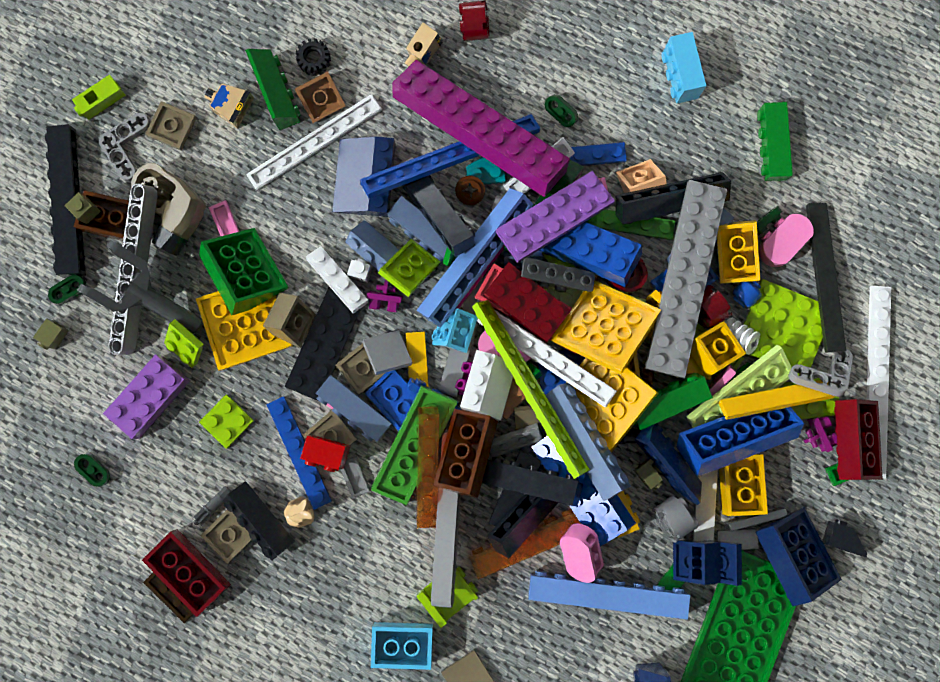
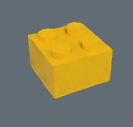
[690,321,746,378]

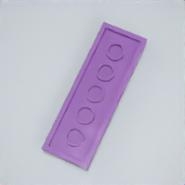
[496,171,615,263]

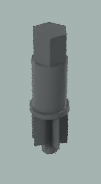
[193,486,231,525]

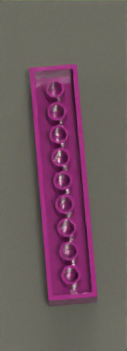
[392,60,570,197]

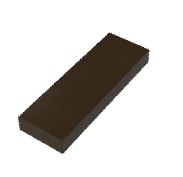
[143,572,194,624]

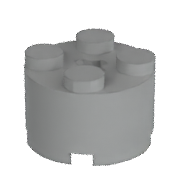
[652,496,699,543]

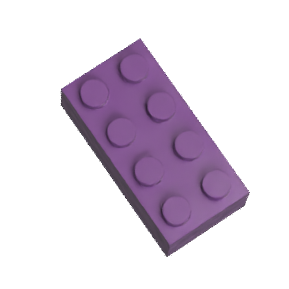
[103,354,190,439]

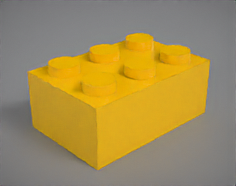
[719,454,768,516]

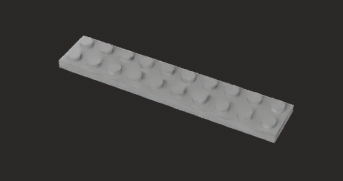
[645,180,727,378]

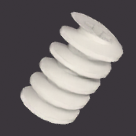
[725,317,760,355]

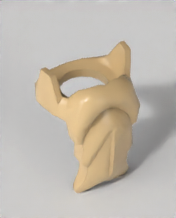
[284,496,314,528]

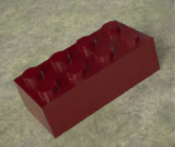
[483,262,571,343]
[834,399,883,480]
[142,529,231,617]

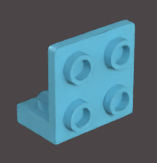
[432,308,477,353]

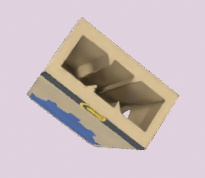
[404,23,443,67]
[205,84,254,129]

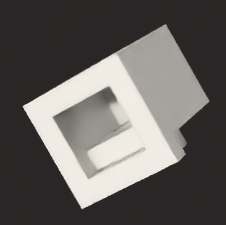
[347,259,373,283]

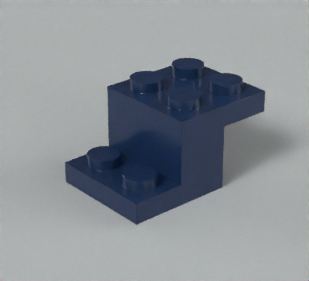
[673,540,742,586]

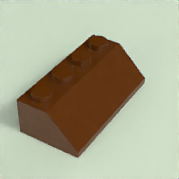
[433,409,498,498]

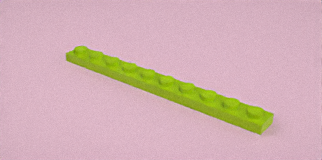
[472,300,590,479]

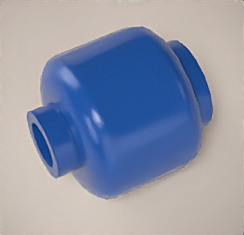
[733,281,762,308]

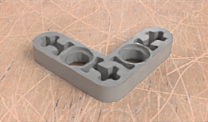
[99,113,150,182]
[788,349,853,397]

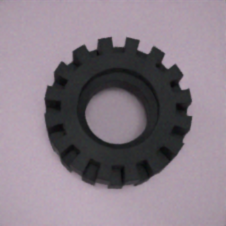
[296,38,331,76]

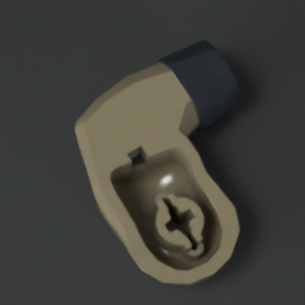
[131,163,206,256]

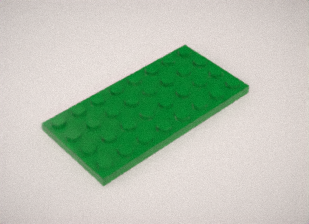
[680,551,796,682]

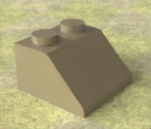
[263,293,316,348]

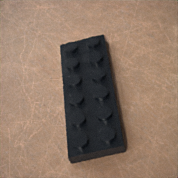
[285,287,366,402]

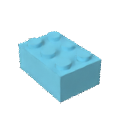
[662,32,706,104]
[371,622,433,670]

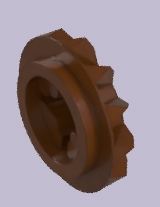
[455,175,486,205]
[642,366,654,387]

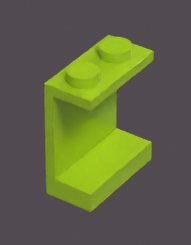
[416,566,478,628]

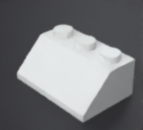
[460,350,513,421]

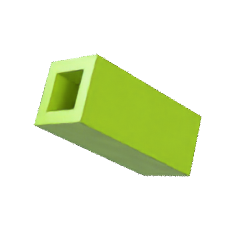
[72,74,126,120]

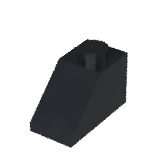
[822,519,867,558]

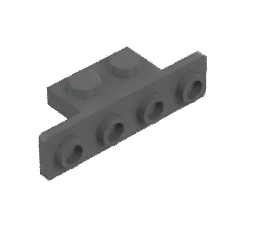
[521,257,595,292]

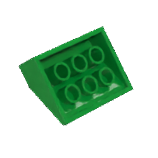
[199,228,288,315]

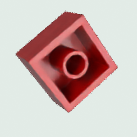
[300,435,351,472]

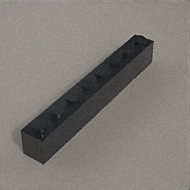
[45,124,86,278]

